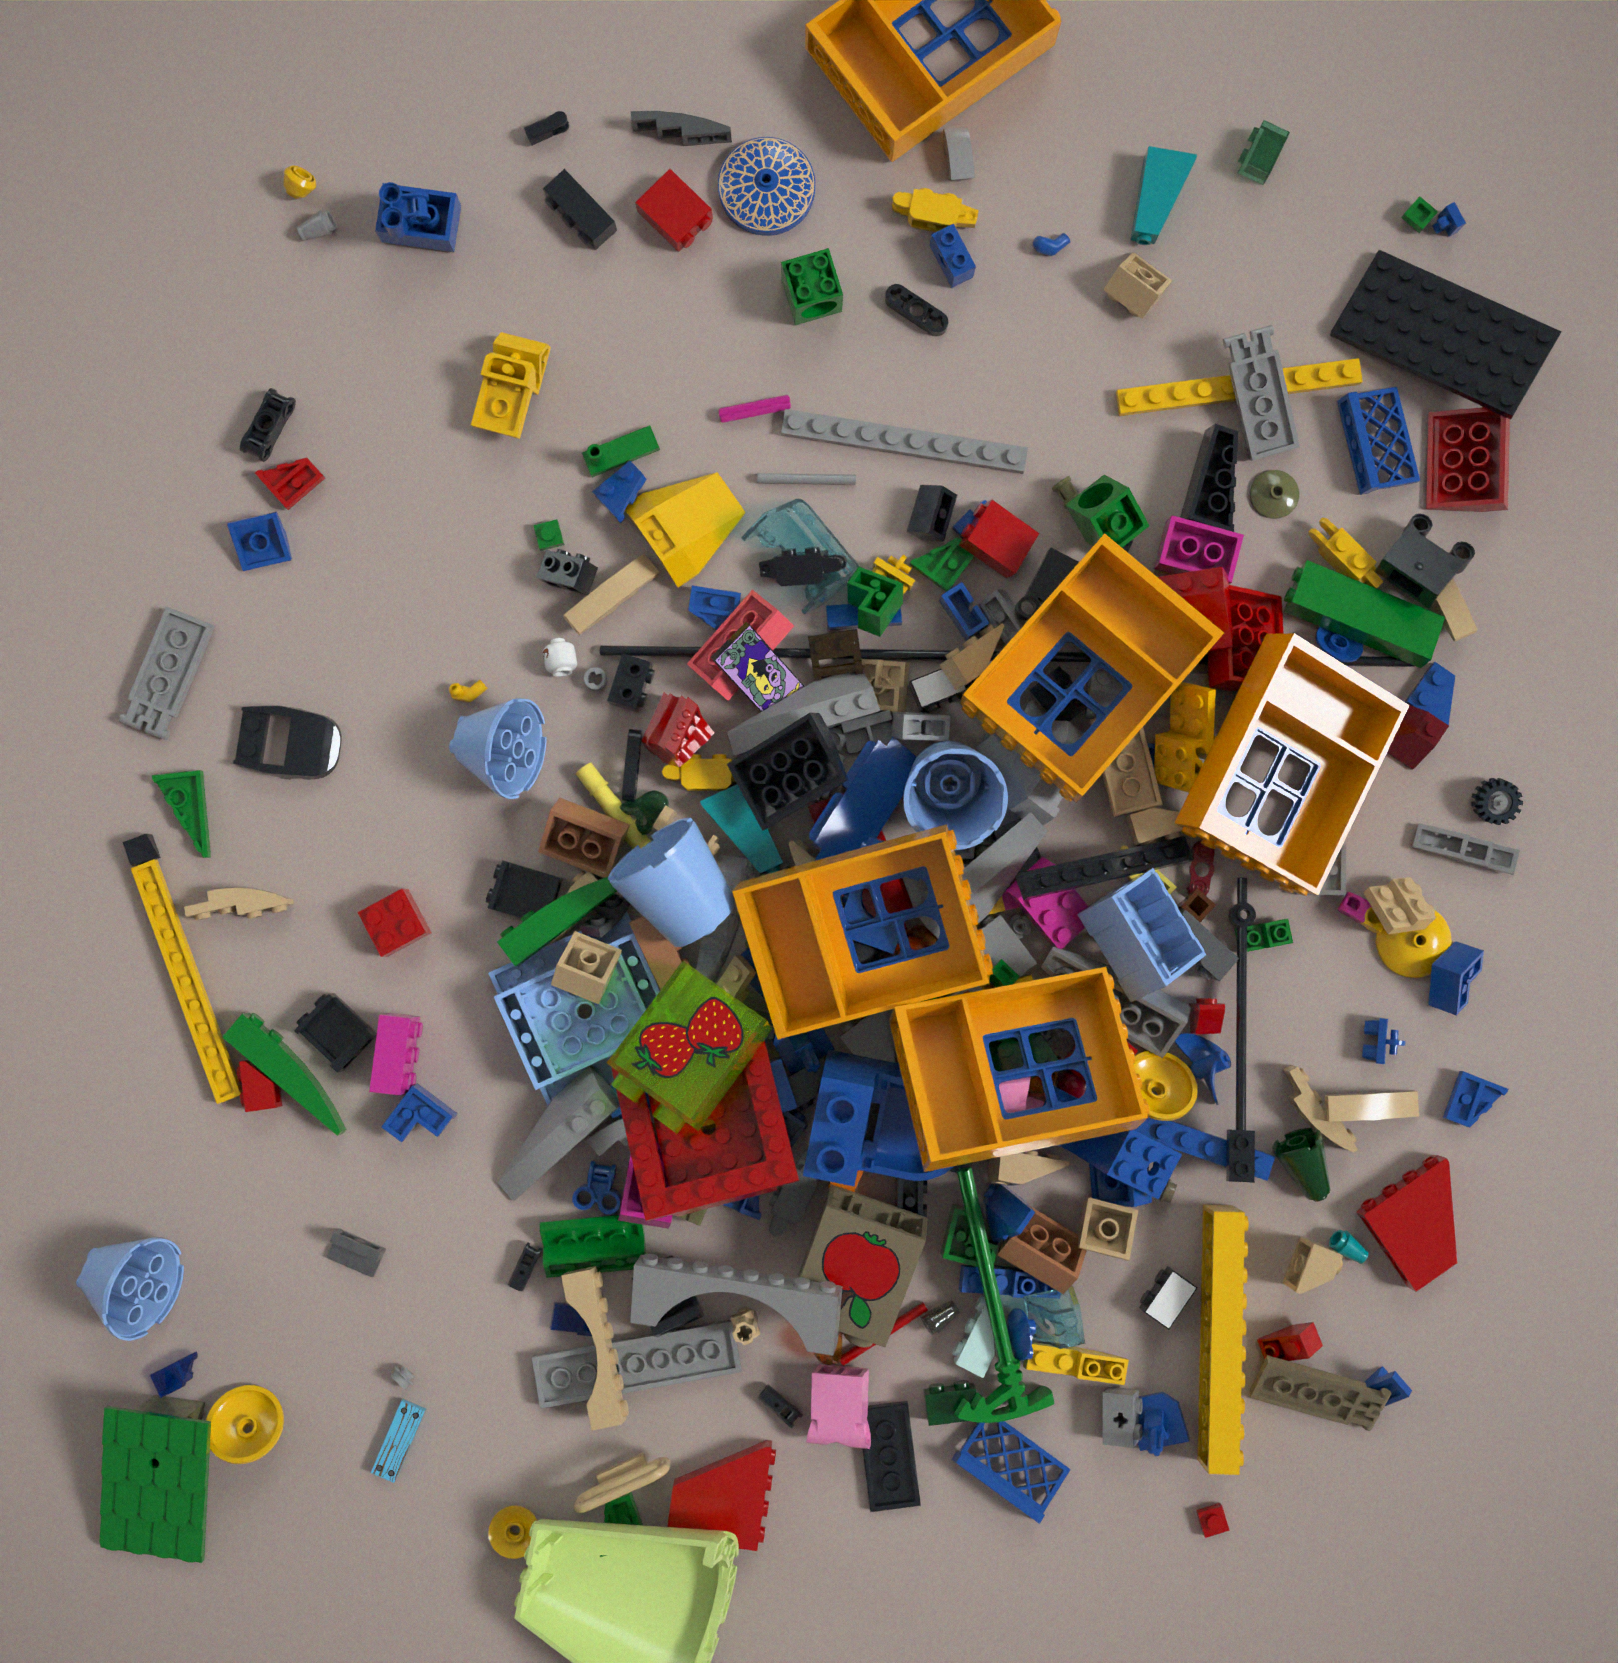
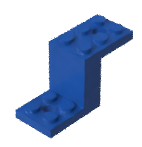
[1043,1086,1182,1199]

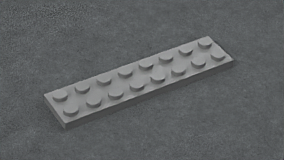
[532,1320,742,1409]

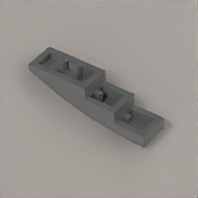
[631,111,732,146]

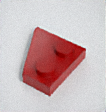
[255,457,325,510]

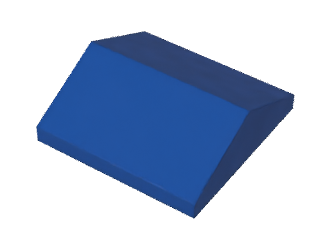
[227,511,292,571]

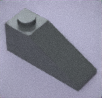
[1178,908,1239,981]

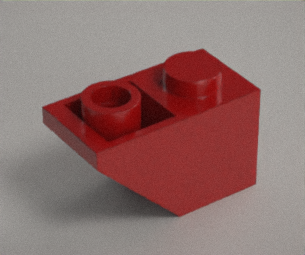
[1189,998,1225,1034]
[237,1060,283,1112]
[1257,1322,1323,1361]

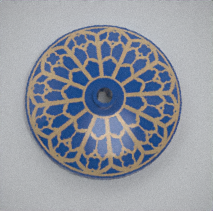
[718,137,815,236]

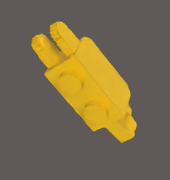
[891,188,979,232]
[1308,517,1383,589]
[662,754,736,791]

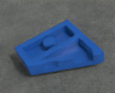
[592,461,647,523]
[688,586,741,630]
[1405,662,1455,725]
[1443,1071,1509,1128]

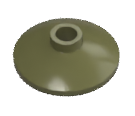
[1250,470,1299,519]

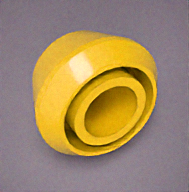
[283,165,317,199]

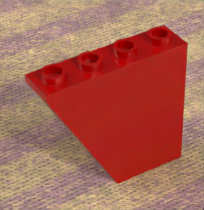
[1356,1155,1458,1292]
[667,1440,776,1551]

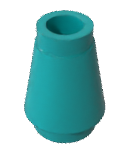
[1329,1230,1369,1264]

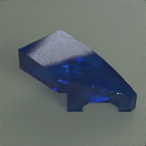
[550,1302,592,1336]
[150,1351,198,1398]

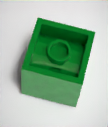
[781,248,843,326]
[1066,475,1150,547]

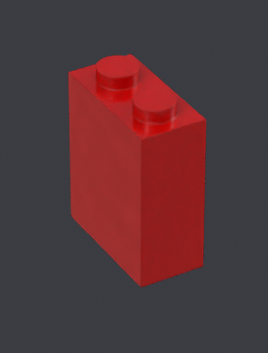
[635,169,713,252]
[959,500,1040,578]

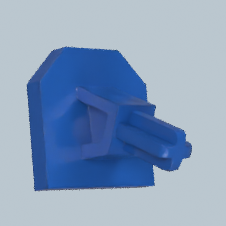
[773,1028,835,1074]
[1138,1392,1190,1456]

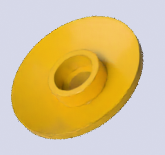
[488,1506,538,1559]

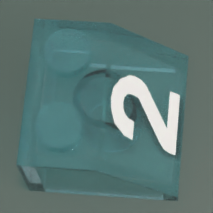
[1023,1286,1085,1349]

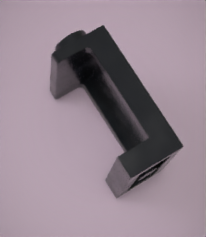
[486,860,563,918]
[294,993,377,1073]
[631,1255,704,1337]

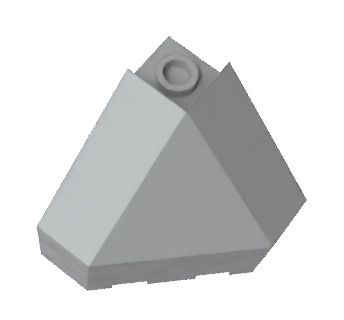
[976,720,1084,825]

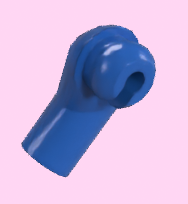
[1033,233,1070,256]

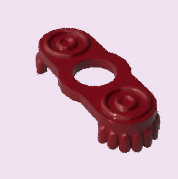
[1186,840,1215,896]

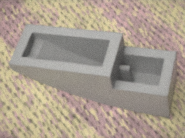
[586,1110,654,1156]

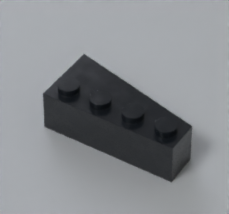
[1180,423,1238,532]

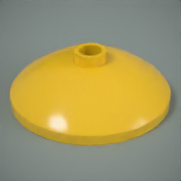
[1376,910,1452,978]
[1133,1051,1197,1121]
[206,1385,284,1464]

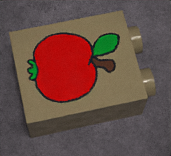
[797,1184,928,1347]

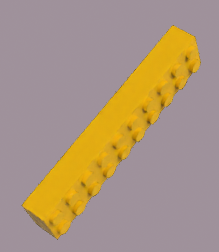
[1197,1204,1249,1475]

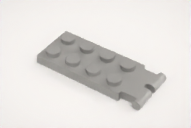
[1223,325,1300,461]
[119,607,215,740]

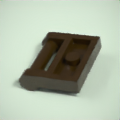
[808,629,863,681]

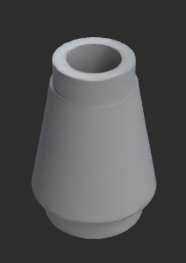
[297,210,337,241]

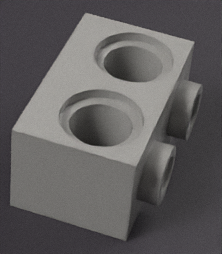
[891,712,950,741]

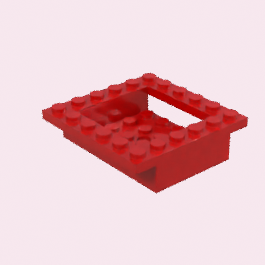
[612,1028,800,1221]

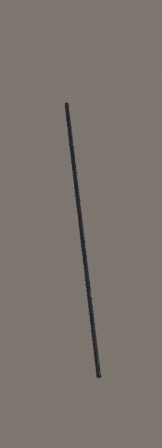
[600,645,1415,667]

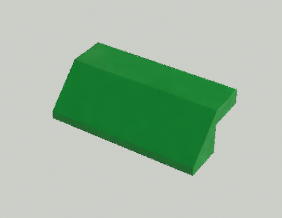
[539,1215,646,1278]

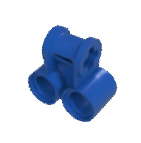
[379,182,431,238]
[572,1161,622,1214]

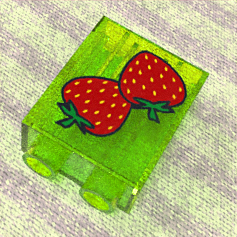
[607,961,772,1134]

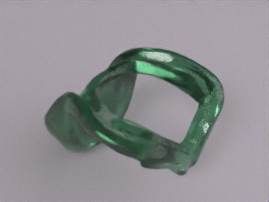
[619,790,669,835]

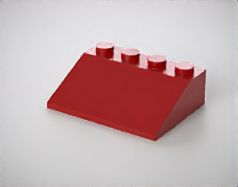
[1426,407,1510,512]
[1158,567,1233,652]
[1207,585,1284,691]

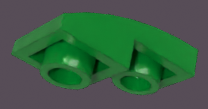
[1234,919,1293,952]

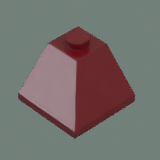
[1387,704,1449,770]

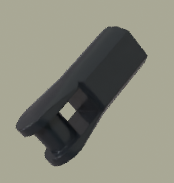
[524,111,569,146]
[508,1242,542,1291]
[758,1384,803,1428]

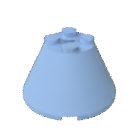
[449,698,547,799]
[76,1237,184,1341]

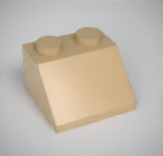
[1103,252,1172,319]
[551,931,622,1004]
[1078,1197,1138,1261]
[1282,1236,1343,1294]

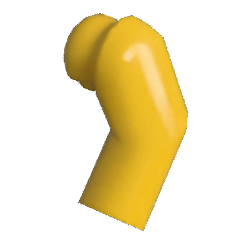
[449,679,488,702]

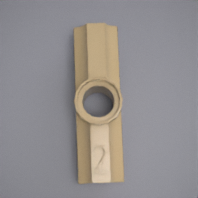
[730,1306,761,1346]

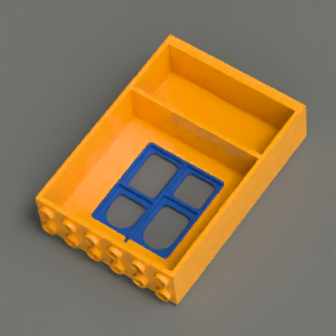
[805,0,1062,162]
[960,533,1224,803]
[1174,633,1409,896]
[732,824,993,1040]
[889,967,1149,1172]

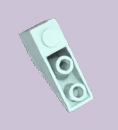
[952,1295,995,1378]

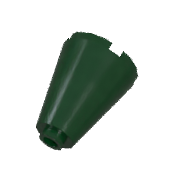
[1272,1128,1331,1202]

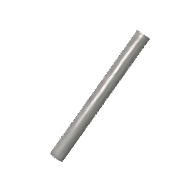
[757,473,856,485]

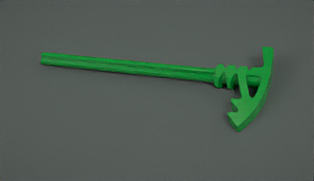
[955,1167,1055,1423]

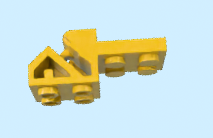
[471,332,551,439]
[1154,682,1216,793]

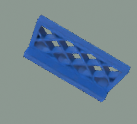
[1337,387,1420,495]
[951,1421,1071,1524]

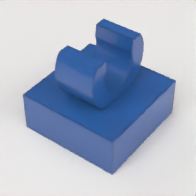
[1432,202,1466,237]

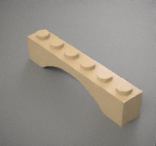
[561,1266,629,1431]

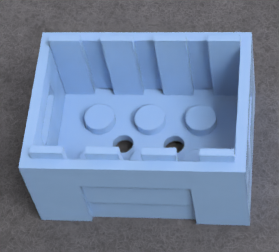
[1077,868,1206,1002]

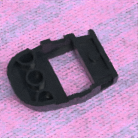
[233,706,342,780]

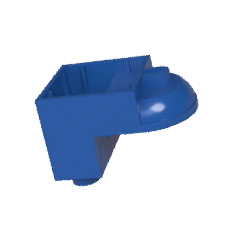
[803,1049,954,1186]

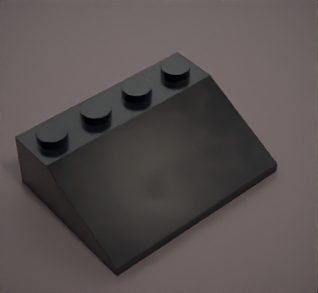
[727,713,848,831]

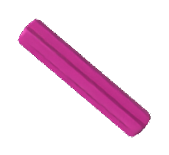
[718,395,791,423]

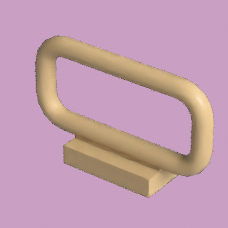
[574,1452,671,1513]

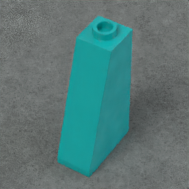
[1130,146,1197,245]
[700,785,783,874]

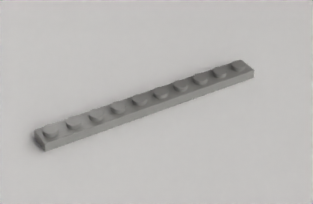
[781,409,1028,474]

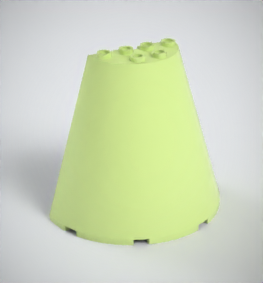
[514,1519,739,1663]

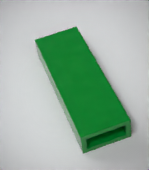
[1284,560,1445,668]

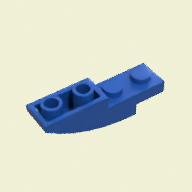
[958,1265,1061,1300]

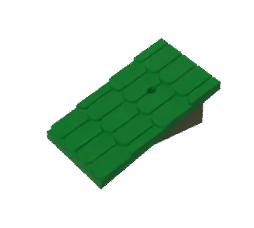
[99,1395,211,1563]

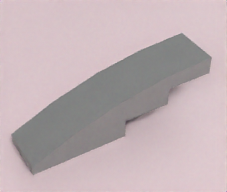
[1412,823,1520,875]

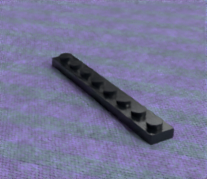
[1015,836,1193,900]

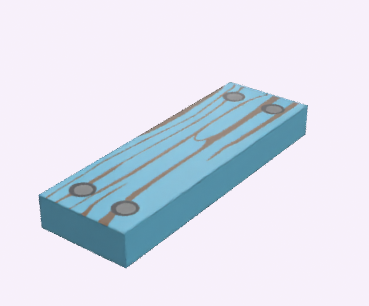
[371,1399,426,1483]

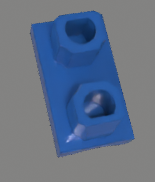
[1362,1018,1406,1064]

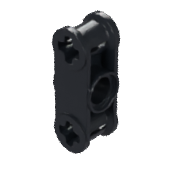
[239,388,296,462]

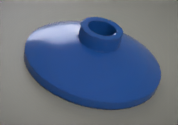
[1316,627,1363,662]

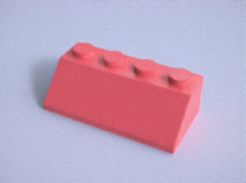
[687,590,794,701]

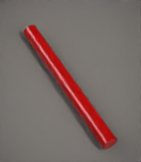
[838,1302,928,1366]

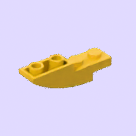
[1023,1342,1129,1385]

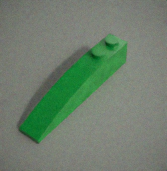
[497,877,618,966]
[222,1013,347,1136]

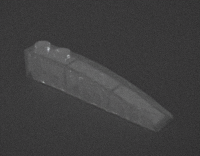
[690,855,754,1007]

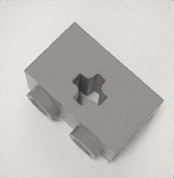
[1103,1387,1143,1448]

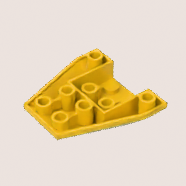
[624,472,746,588]

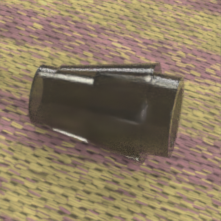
[921,1300,960,1335]

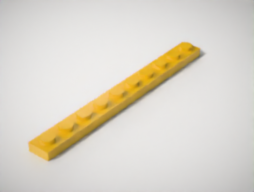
[1116,358,1363,416]
[130,859,243,1104]

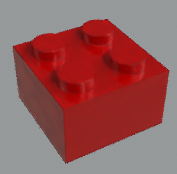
[357,888,432,957]

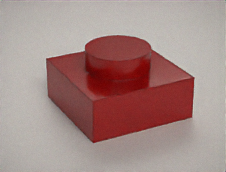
[1196,1503,1230,1538]

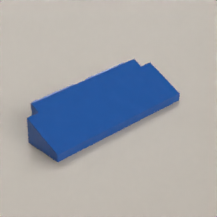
[809,737,916,861]

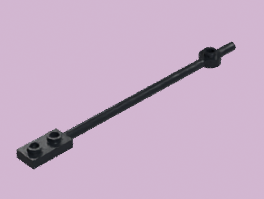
[1226,877,1256,1183]

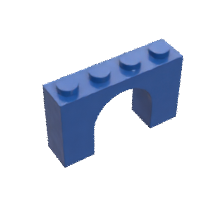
[842,836,920,954]

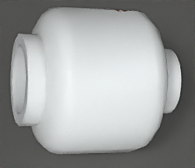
[543,638,577,677]

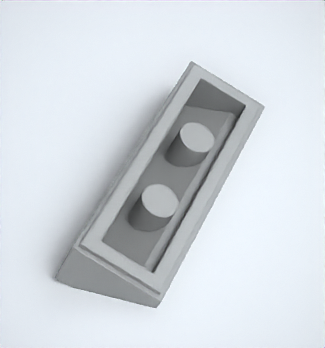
[979,589,1026,645]

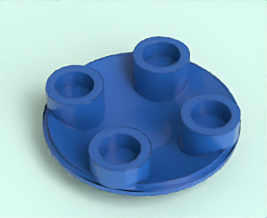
[1006,1308,1036,1361]

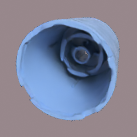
[903,740,1008,850]
[608,817,736,947]

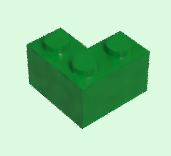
[847,567,903,637]
[940,1204,998,1267]

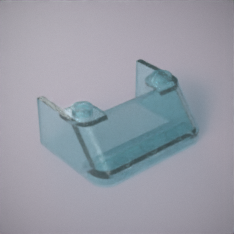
[741,499,859,615]

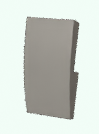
[943,127,975,180]

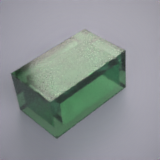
[1237,120,1290,185]

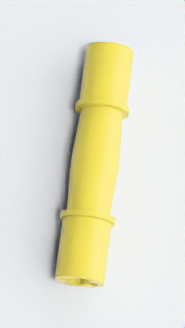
[575,762,651,849]

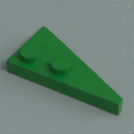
[152,770,211,858]

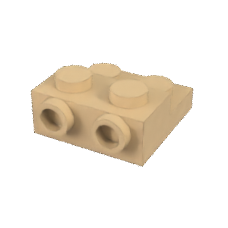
[1363,877,1436,934]

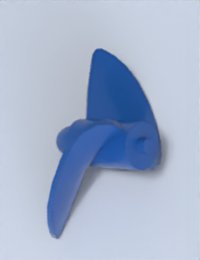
[1174,1033,1231,1105]

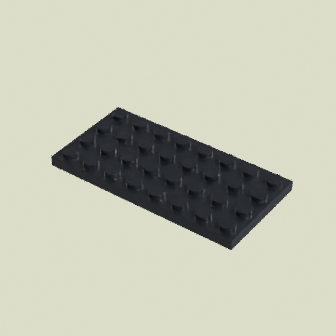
[1330,250,1562,420]

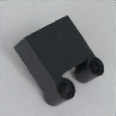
[1374,513,1475,608]
[1015,547,1079,643]

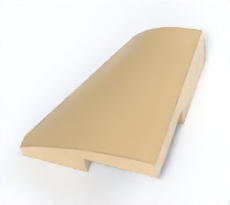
[861,659,910,712]

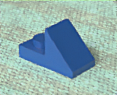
[1364,1367,1412,1406]

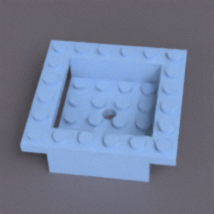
[488,911,678,1106]

